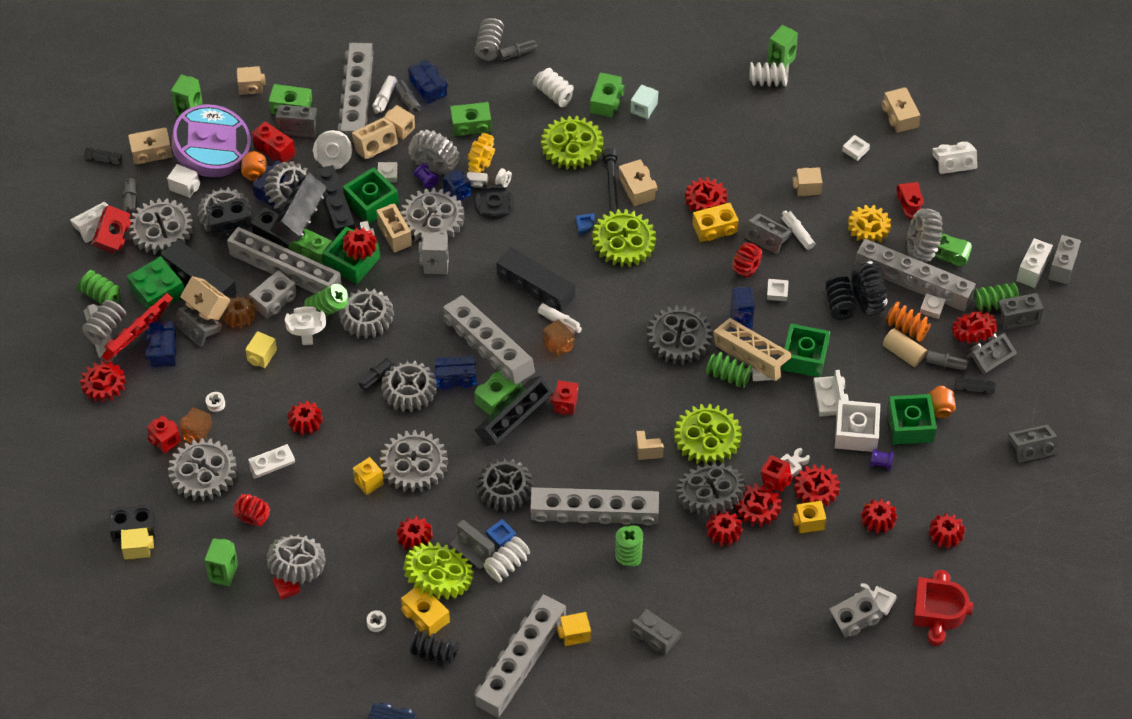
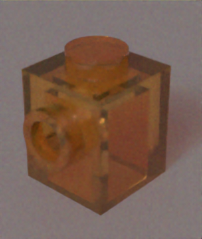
[543,319,574,357]
[180,407,213,443]

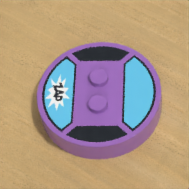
[171,105,251,177]

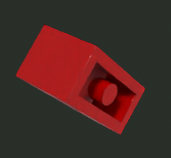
[252,122,295,165]
[91,205,131,254]

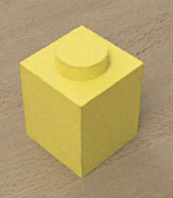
[245,331,277,368]
[121,528,154,560]

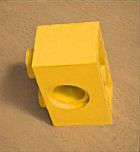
[401,587,450,637]

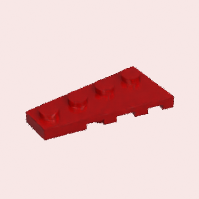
[102,293,173,362]

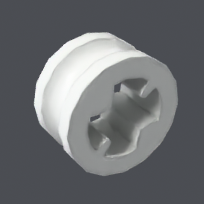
[495,168,512,188]
[206,392,225,412]
[367,611,386,632]

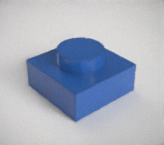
[486,519,516,548]

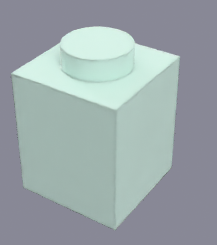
[631,85,658,119]

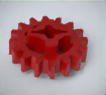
[685,177,727,212]
[952,311,997,344]
[80,360,126,403]
[794,464,840,506]
[735,483,782,527]

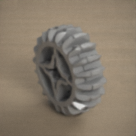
[408,130,460,176]
[264,162,307,211]
[198,187,251,237]
[906,208,943,262]
[339,288,394,340]
[381,360,437,413]
[266,534,325,585]

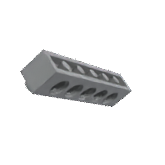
[338,43,373,143]
[227,227,342,294]
[855,239,976,312]
[443,295,535,385]
[531,487,659,525]
[474,594,566,718]

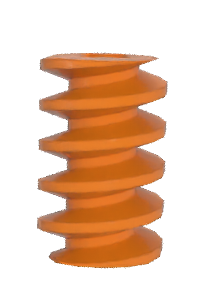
[885,302,931,342]

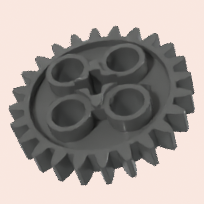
[647,305,713,365]
[677,462,745,516]

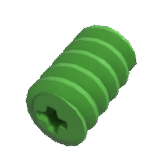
[77,270,121,305]
[974,282,1019,312]
[304,284,348,317]
[706,352,752,388]
[615,525,643,567]

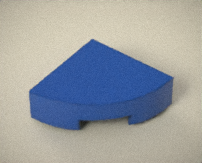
[575,213,595,235]

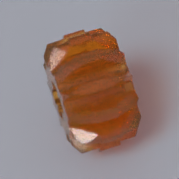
[222,294,257,329]

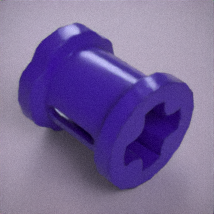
[414,163,439,189]
[870,449,894,471]

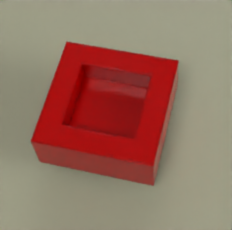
[272,577,301,600]

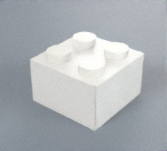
[834,400,880,452]

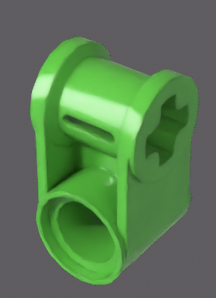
[934,234,972,266]

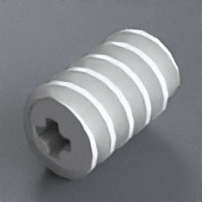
[749,62,789,87]
[533,68,574,107]
[484,537,530,583]

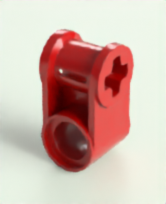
[897,182,924,219]

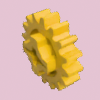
[467,133,495,173]
[848,205,891,242]

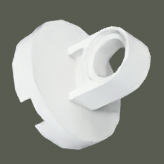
[313,130,352,169]
[285,306,326,346]

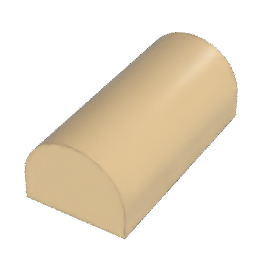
[883,328,928,367]

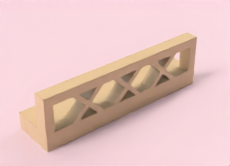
[713,318,791,381]

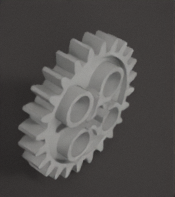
[400,188,464,242]
[129,198,194,255]
[380,430,448,493]
[168,438,237,501]

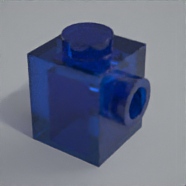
[443,168,471,201]

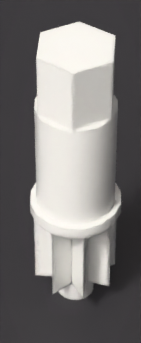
[372,76,397,113]
[782,210,816,250]
[538,303,582,334]

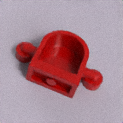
[913,570,973,646]

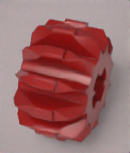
[343,227,377,261]
[732,242,762,278]
[287,400,323,436]
[232,494,271,526]
[861,498,897,535]
[706,510,743,547]
[928,512,965,549]
[396,516,433,551]

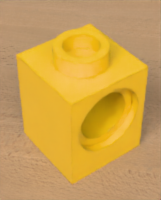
[353,457,384,495]
[793,501,826,533]
[557,612,591,646]

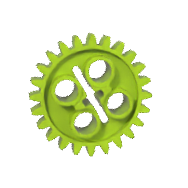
[541,116,603,170]
[592,209,656,267]
[674,404,742,465]
[403,542,474,599]

